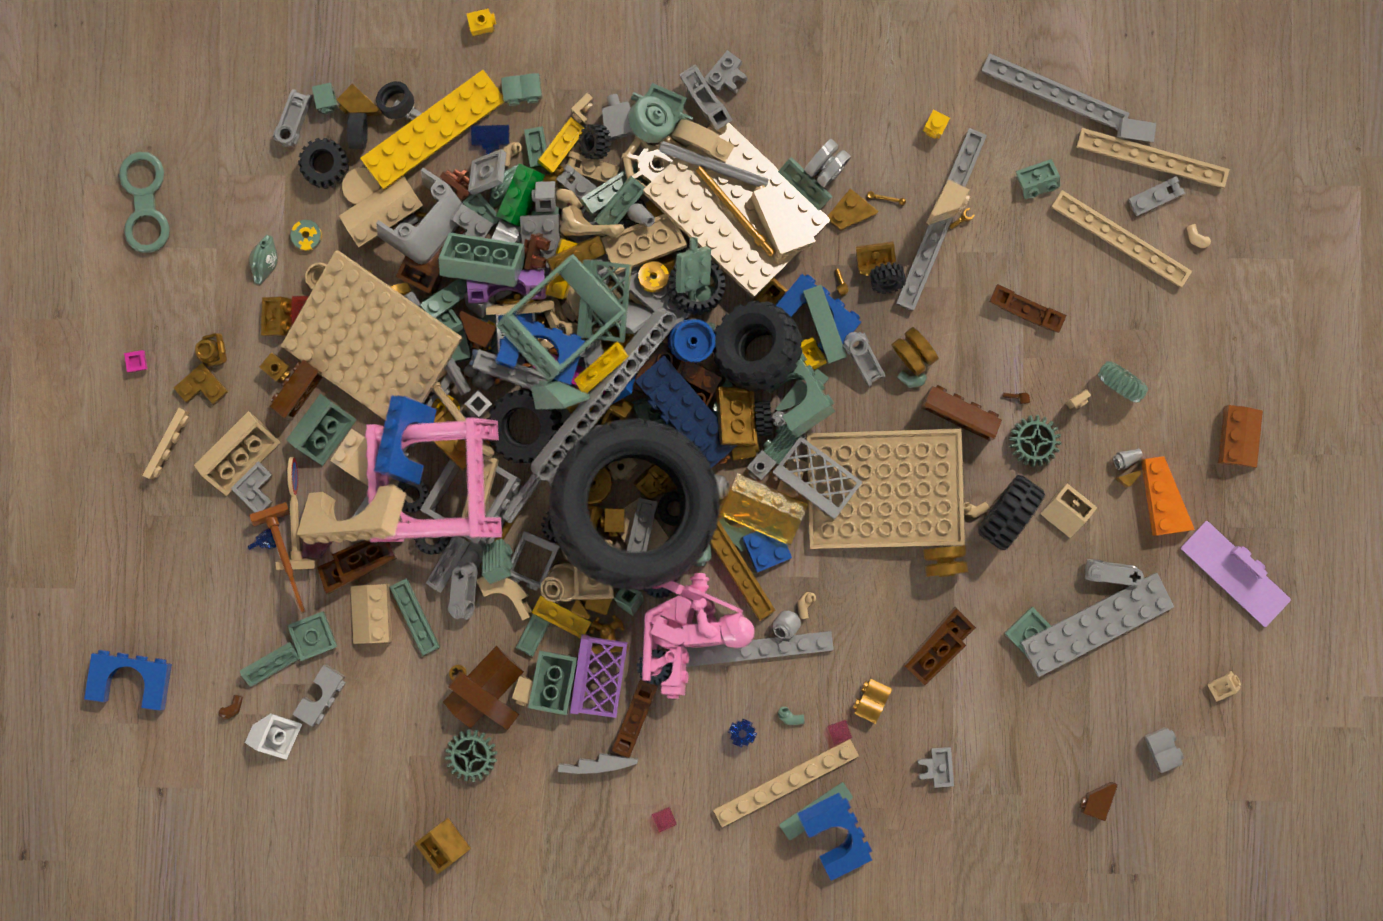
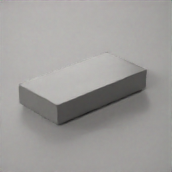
[1117,118,1156,142]

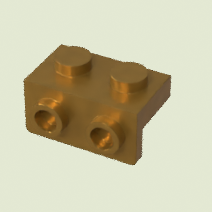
[855,242,897,276]

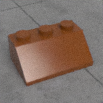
[1218,405,1263,468]

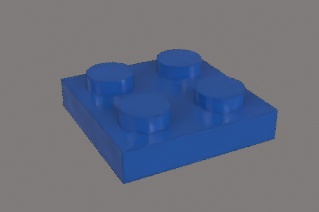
[741,522,792,573]

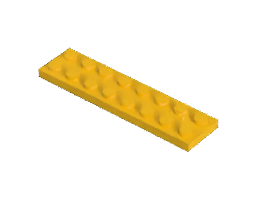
[360,70,504,190]

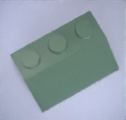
[286,394,357,466]
[528,651,578,715]

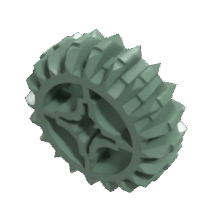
[1098,361,1148,403]
[1009,415,1061,467]
[445,729,497,782]

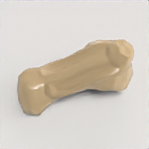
[559,205,624,238]

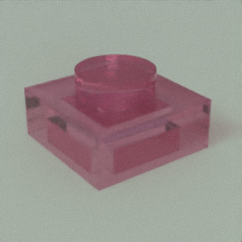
[827,720,852,745]
[652,806,677,832]

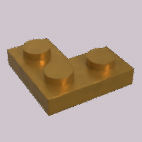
[173,363,228,404]

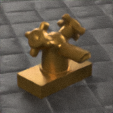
[590,615,629,655]

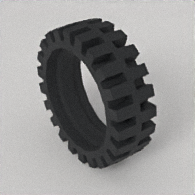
[668,260,725,315]

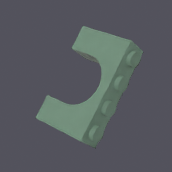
[767,352,836,437]

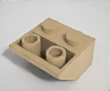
[1040,483,1097,538]

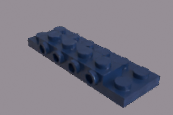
[635,356,737,468]

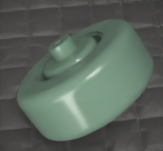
[628,96,675,143]

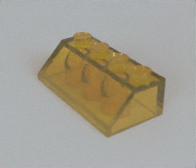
[720,474,808,545]

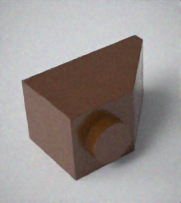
[460,311,497,350]
[1079,782,1118,821]

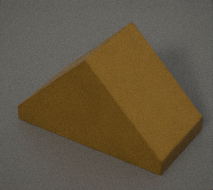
[754,277,788,305]

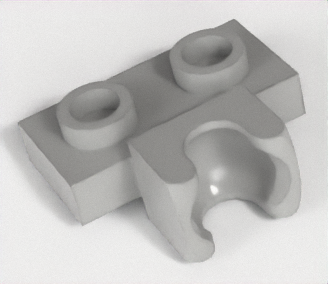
[704,50,747,94]
[917,747,954,788]

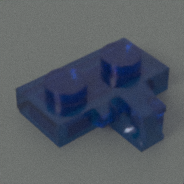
[471,125,510,155]

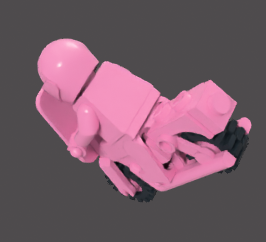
[637,573,755,699]

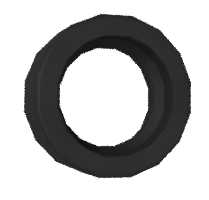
[376,81,414,119]
[347,113,368,149]

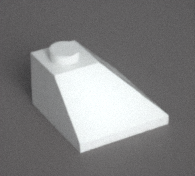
[245,714,302,760]

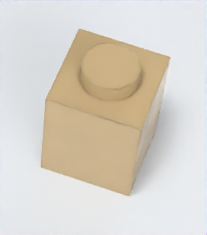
[512,676,533,706]

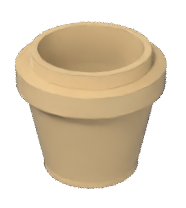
[541,563,575,602]

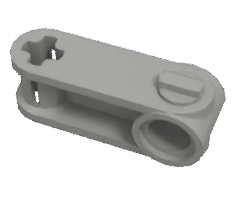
[273,89,312,147]
[843,332,886,387]
[1084,559,1144,586]
[448,562,478,620]

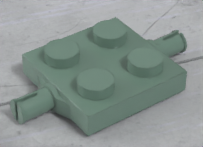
[631,83,693,134]
[676,237,711,301]

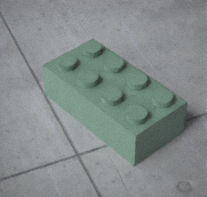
[439,233,525,287]

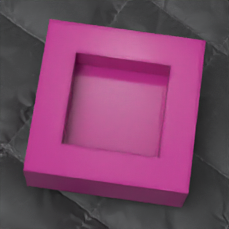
[124,350,148,373]

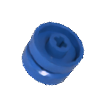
[668,320,715,362]

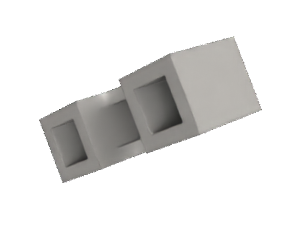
[293,664,346,727]

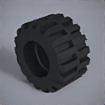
[298,138,349,189]

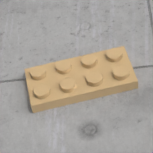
[601,214,687,275]

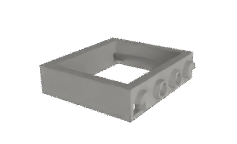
[420,459,521,546]

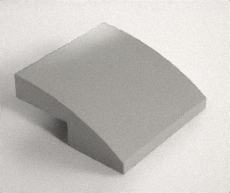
[601,302,653,334]

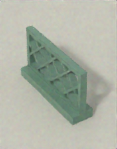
[577,259,632,342]

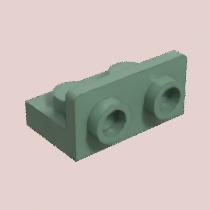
[1016,159,1060,199]

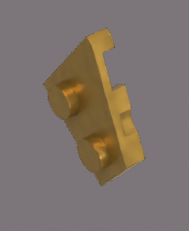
[827,188,879,230]

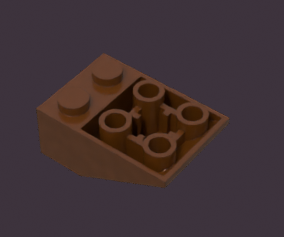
[396,243,445,294]

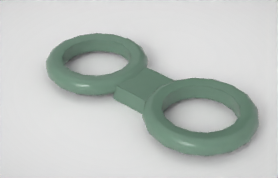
[119,152,170,253]

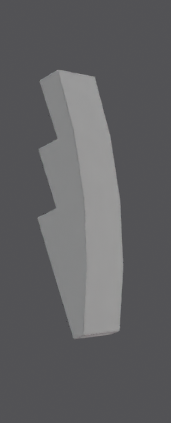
[558,753,638,774]

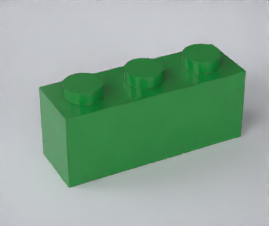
[496,163,545,227]

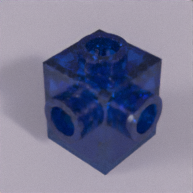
[728,718,757,748]

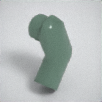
[897,370,927,388]
[778,706,805,725]

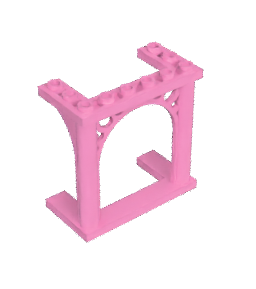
[365,418,502,542]

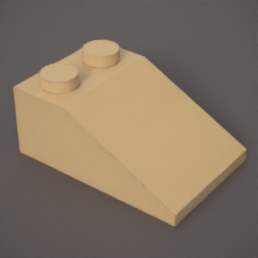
[330,428,391,486]

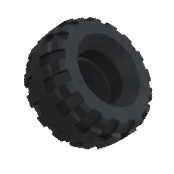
[713,301,803,392]

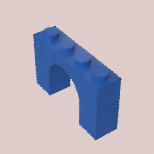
[776,274,861,354]
[495,316,585,386]
[374,396,437,484]
[84,650,172,711]
[797,792,872,881]

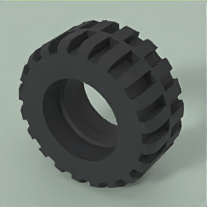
[487,389,563,464]
[978,475,1045,550]

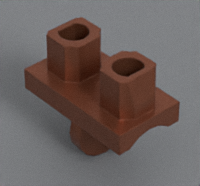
[440,169,471,202]
[524,233,551,270]

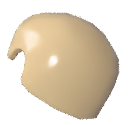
[305,263,327,289]

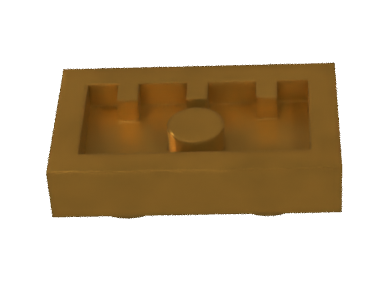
[261,297,293,336]

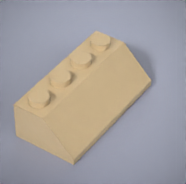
[339,175,424,248]
[194,411,281,496]

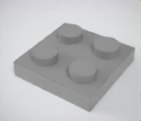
[468,149,506,195]

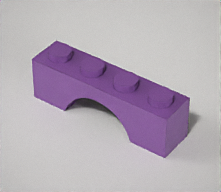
[467,269,546,303]

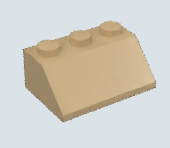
[926,179,970,225]
[351,584,392,644]

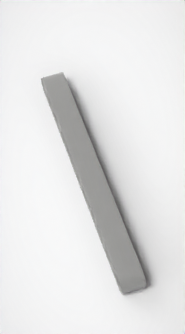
[531,308,677,480]

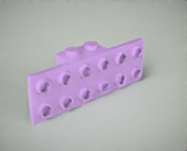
[1181,521,1291,627]

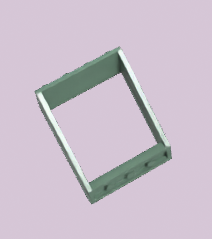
[496,254,626,382]

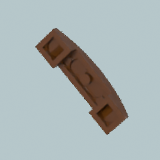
[989,284,1067,333]
[448,671,519,730]
[612,679,658,758]

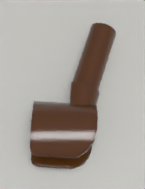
[1003,392,1030,404]

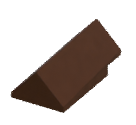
[317,540,397,594]
[904,607,976,685]
[443,645,524,729]

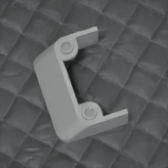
[376,168,463,264]

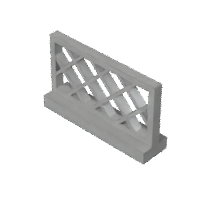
[773,436,862,520]

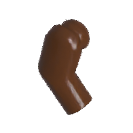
[219,695,243,719]

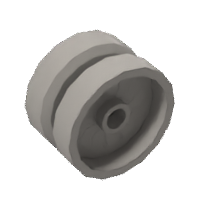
[804,139,851,188]

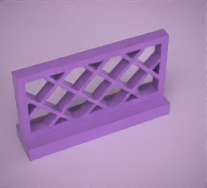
[570,634,628,718]

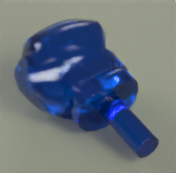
[248,528,277,550]

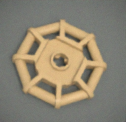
[621,136,686,187]

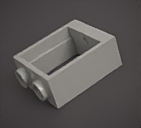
[509,531,560,591]

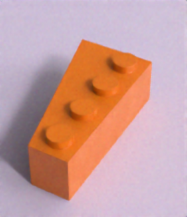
[1141,456,1195,536]

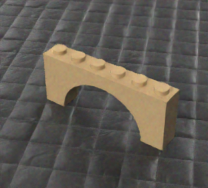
[297,485,406,544]

